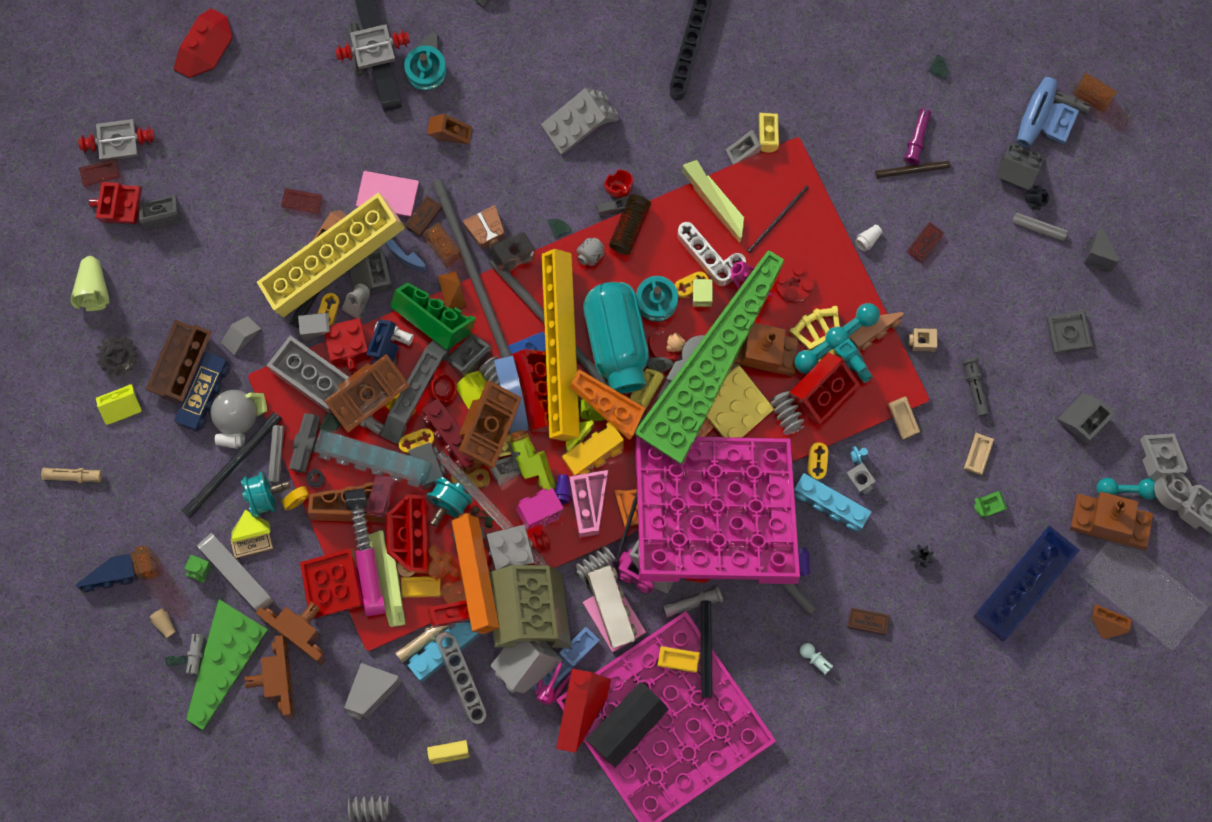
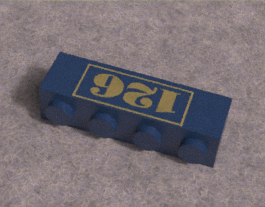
[174,351,230,433]

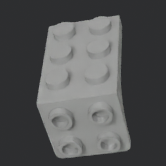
[541,88,619,154]

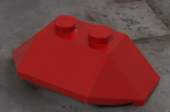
[173,8,233,78]
[386,494,428,573]

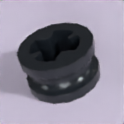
[307,469,325,488]

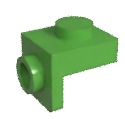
[974,491,1007,517]

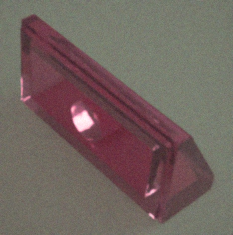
[365,476,395,518]

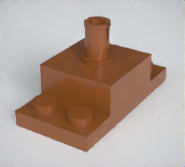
[734,323,798,376]
[324,354,410,432]
[458,381,522,468]
[1070,491,1153,550]
[256,602,326,666]
[245,635,295,719]

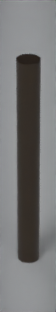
[875,161,950,178]

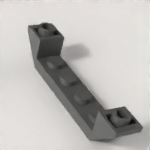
[381,340,452,445]

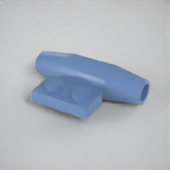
[1017,77,1079,148]

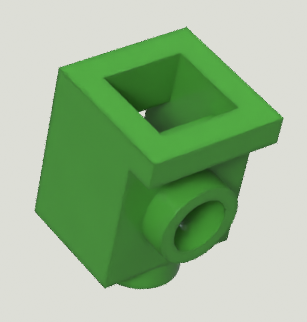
[184,554,212,583]

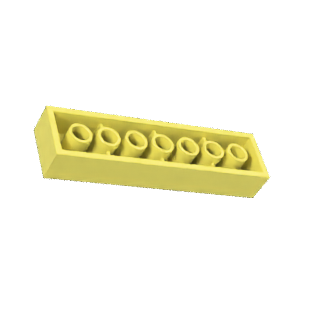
[257,192,405,318]

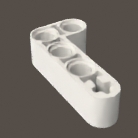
[678,222,746,286]

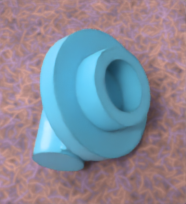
[850,446,868,465]

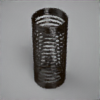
[609,194,652,255]

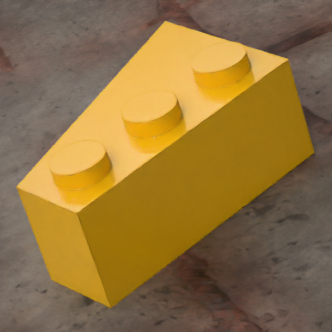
[562,422,624,476]

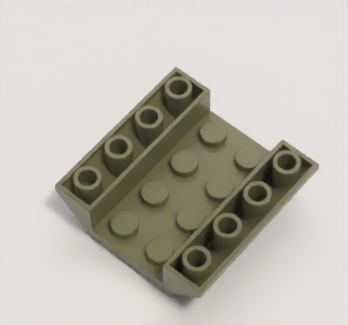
[489,565,571,648]

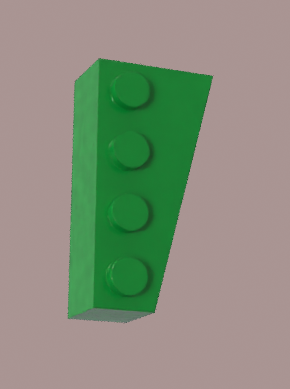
[390,283,476,350]

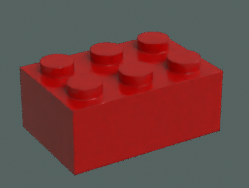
[789,352,860,424]

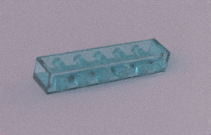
[314,430,433,487]

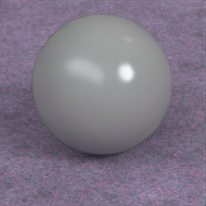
[211,390,257,434]

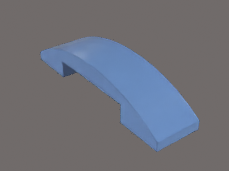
[385,239,427,272]
[494,356,529,434]

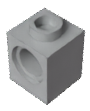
[845,462,876,495]

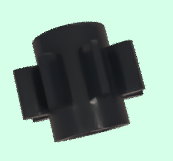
[1025,186,1049,210]
[910,544,934,569]

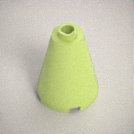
[71,256,109,311]

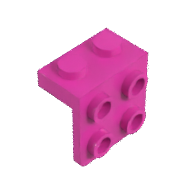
[618,548,654,594]

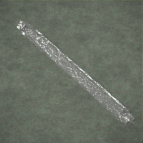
[436,451,548,566]

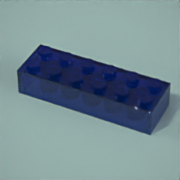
[973,525,1080,642]

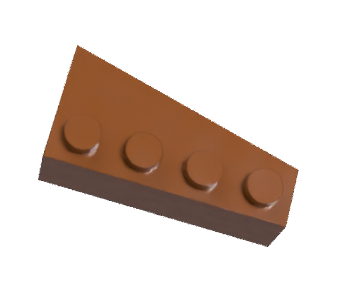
[308,479,390,523]

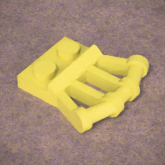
[788,306,840,362]

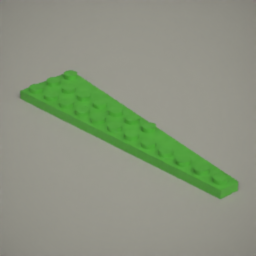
[634,250,785,465]

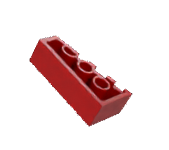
[510,349,549,432]

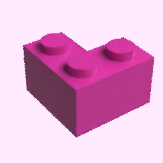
[516,488,564,530]

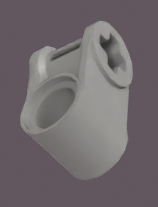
[342,283,370,319]

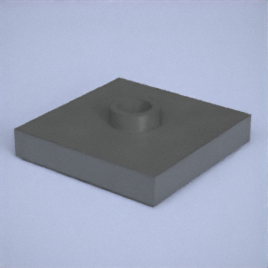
[1046,310,1092,354]

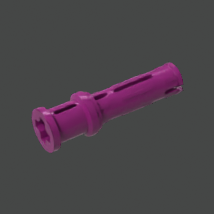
[903,109,931,165]

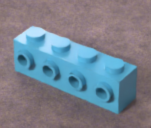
[794,473,871,532]
[408,621,482,683]

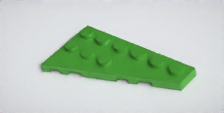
[186,599,268,730]

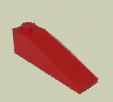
[556,668,611,753]

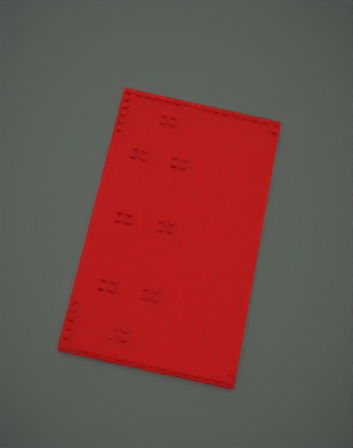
[248,137,929,651]

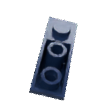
[76,554,138,592]

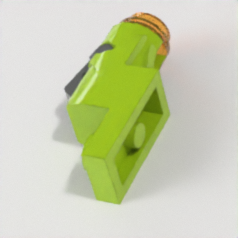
[509,429,556,491]

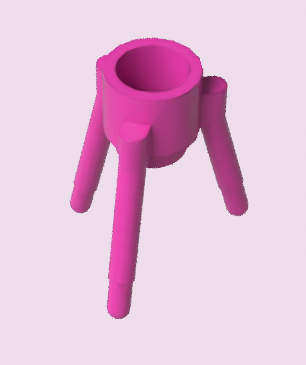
[730,261,772,297]
[535,662,572,705]

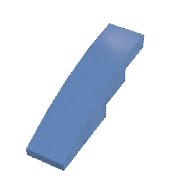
[531,627,600,692]

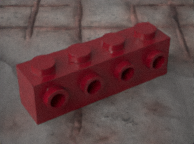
[422,398,484,475]

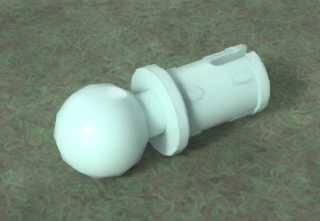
[800,643,833,675]

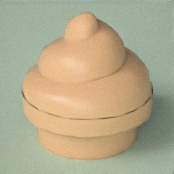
[667,332,686,352]

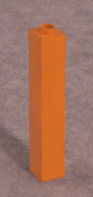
[452,513,499,634]

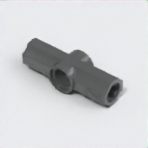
[289,413,321,473]

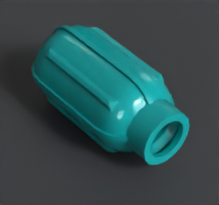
[583,282,649,394]

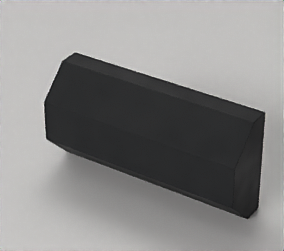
[586,682,669,768]

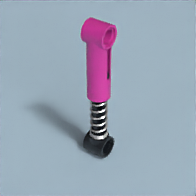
[344,488,385,617]

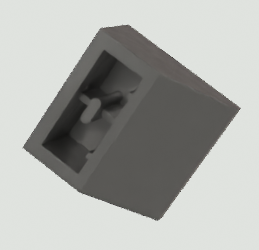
[996,143,1044,190]
[349,248,393,295]
[1057,392,1116,445]

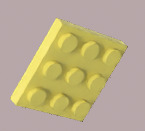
[706,365,774,438]

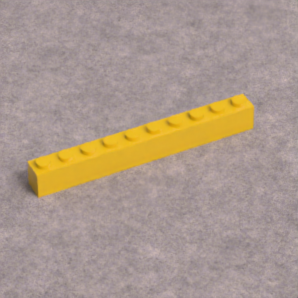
[542,249,580,441]

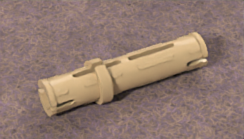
[41,468,102,483]
[395,625,450,663]

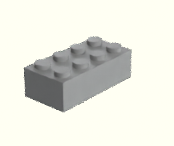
[267,335,349,414]

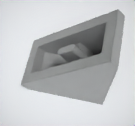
[726,130,761,164]
[298,313,330,342]
[221,316,262,356]
[489,456,521,486]

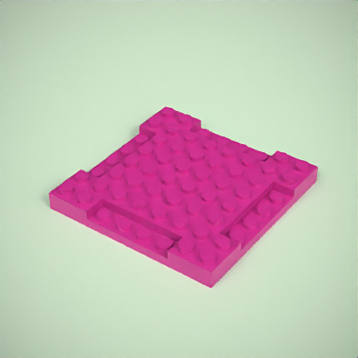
[635,436,800,584]
[556,611,776,822]

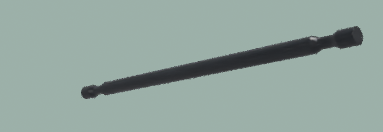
[748,185,809,253]
[615,492,637,563]

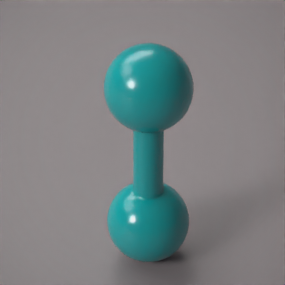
[1096,478,1156,500]

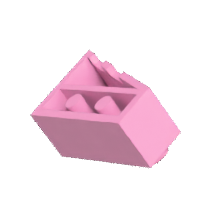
[570,470,608,538]

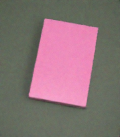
[356,171,419,218]
[583,583,646,653]

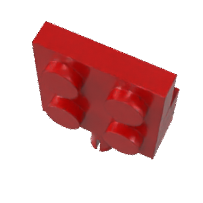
[89,182,142,224]
[324,318,370,372]

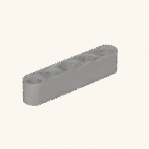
[197,533,274,611]
[436,631,486,724]

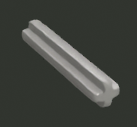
[1012,213,1068,241]
[268,425,284,483]

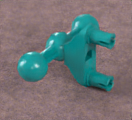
[794,303,880,383]

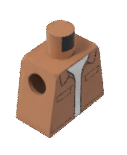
[463,205,505,254]

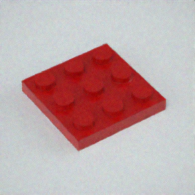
[300,548,364,620]

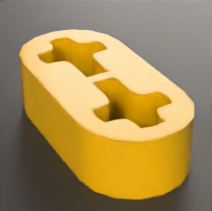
[675,272,708,298]
[318,293,340,325]
[399,428,435,454]
[808,442,828,479]
[281,486,309,511]

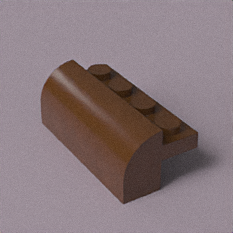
[145,319,212,404]

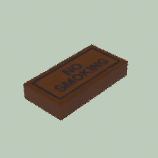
[405,196,442,237]
[847,608,890,635]

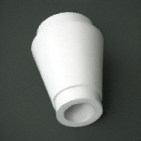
[855,225,883,251]
[215,433,245,449]

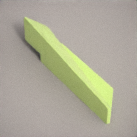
[682,160,744,242]
[368,530,406,627]

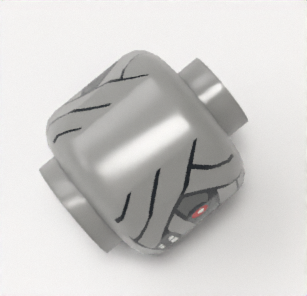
[576,238,604,266]

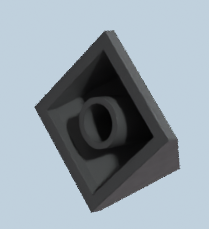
[139,195,182,231]
[1084,227,1120,272]
[446,334,493,378]

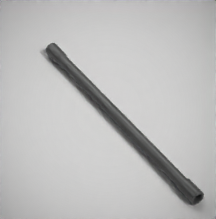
[432,179,511,358]

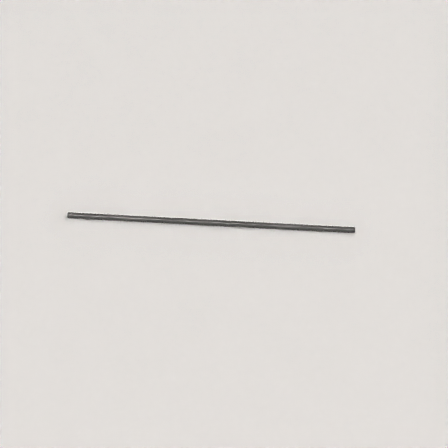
[489,257,816,616]

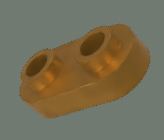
[451,467,490,489]

